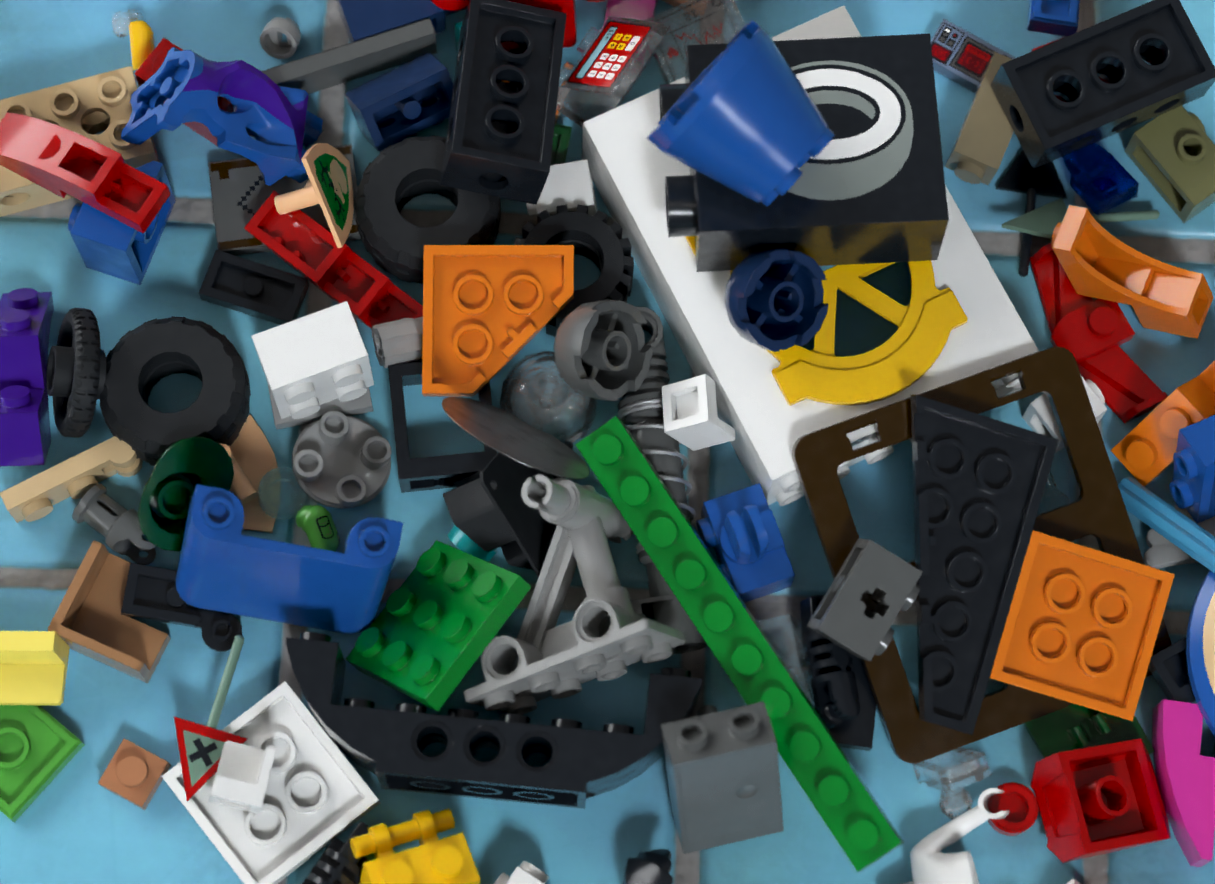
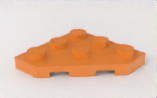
[422,245,574,397]

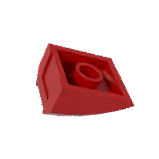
[1030,738,1171,862]

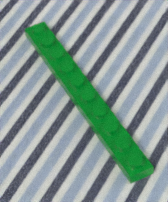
[575,416,904,872]

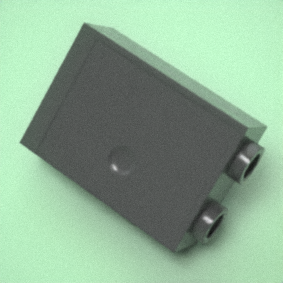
[661,701,784,854]

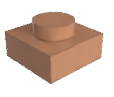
[98,738,171,810]

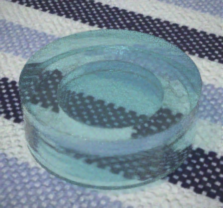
[257,467,308,520]

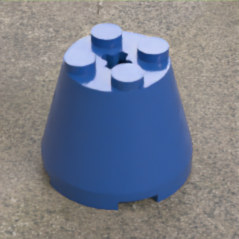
[647,19,835,207]

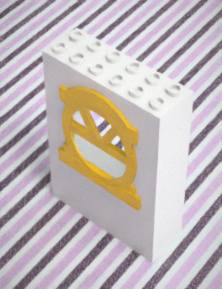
[582,5,1039,506]

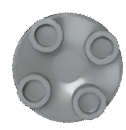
[292,411,391,509]

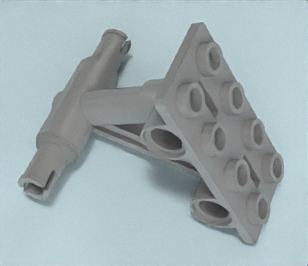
[463,474,686,715]

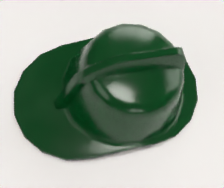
[138,436,234,552]

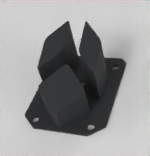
[443,452,557,578]

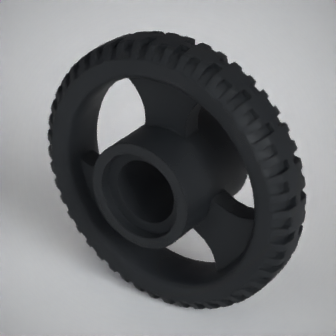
[46,308,106,438]

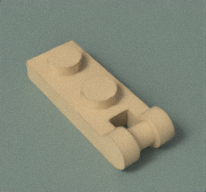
[0,436,143,523]

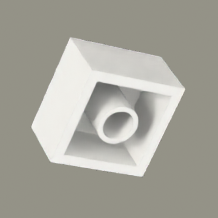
[251,301,374,419]

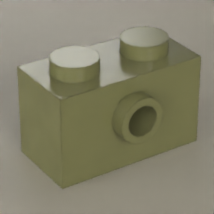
[1125,106,1215,223]

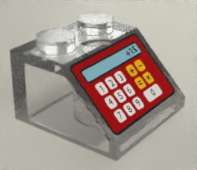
[556,16,669,128]

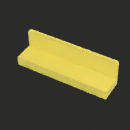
[0,631,70,706]

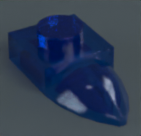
[1062,143,1139,215]

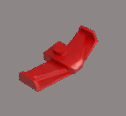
[1030,243,1168,423]

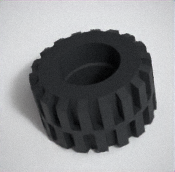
[514,204,634,337]

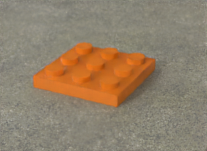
[990,530,1175,721]

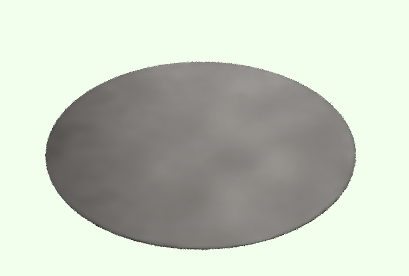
[442,397,589,479]

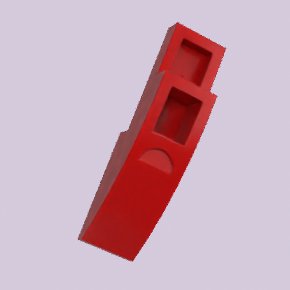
[0,112,171,234]

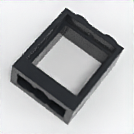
[388,359,497,493]

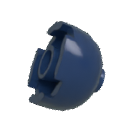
[724,248,828,352]

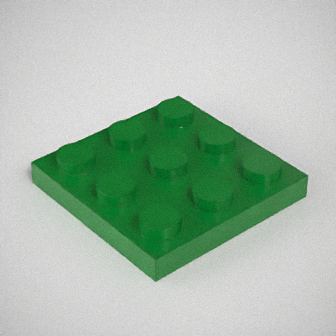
[345,540,531,711]

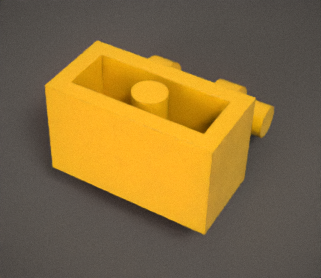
[350,808,481,884]

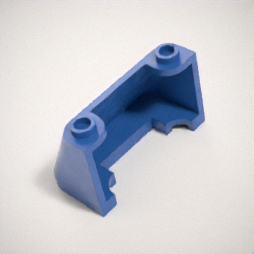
[176,484,403,634]

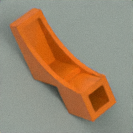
[1051,205,1214,339]
[1110,360,1215,487]

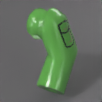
[296,505,340,552]

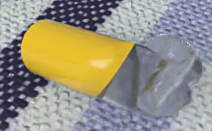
[112,8,155,71]

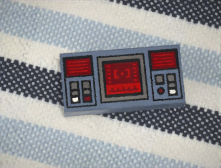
[931,19,1016,93]

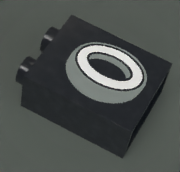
[659,34,949,272]

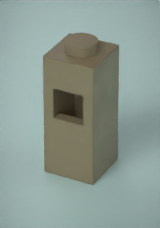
[945,52,1014,186]

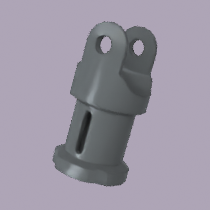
[72,483,156,565]

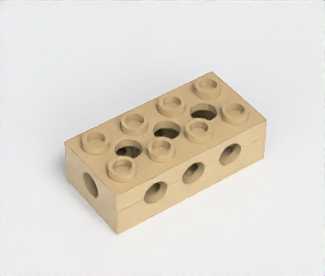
[0,66,159,217]

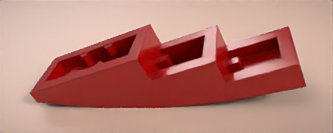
[244,190,423,330]

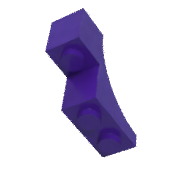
[0,288,54,467]

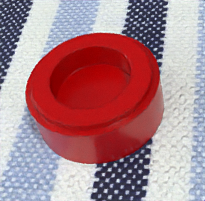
[987,782,1039,836]

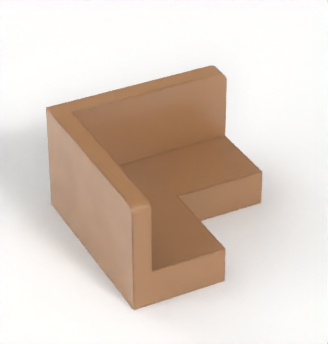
[47,540,171,683]

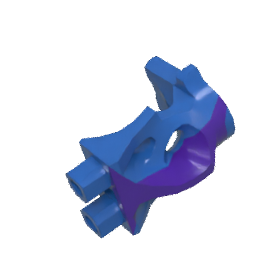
[121,47,323,186]

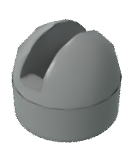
[260,17,301,59]

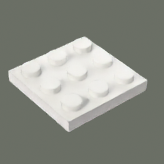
[161,681,380,884]

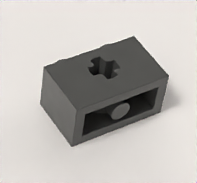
[807,538,923,661]

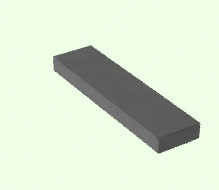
[261,18,437,94]

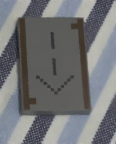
[208,144,361,256]

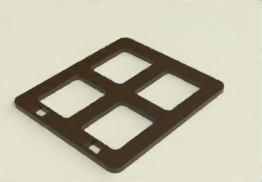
[792,347,1172,763]

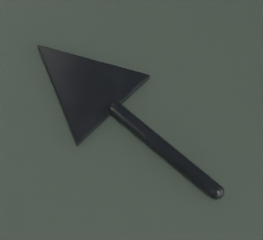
[996,150,1067,277]

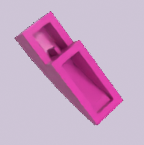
[1152,699,1215,867]

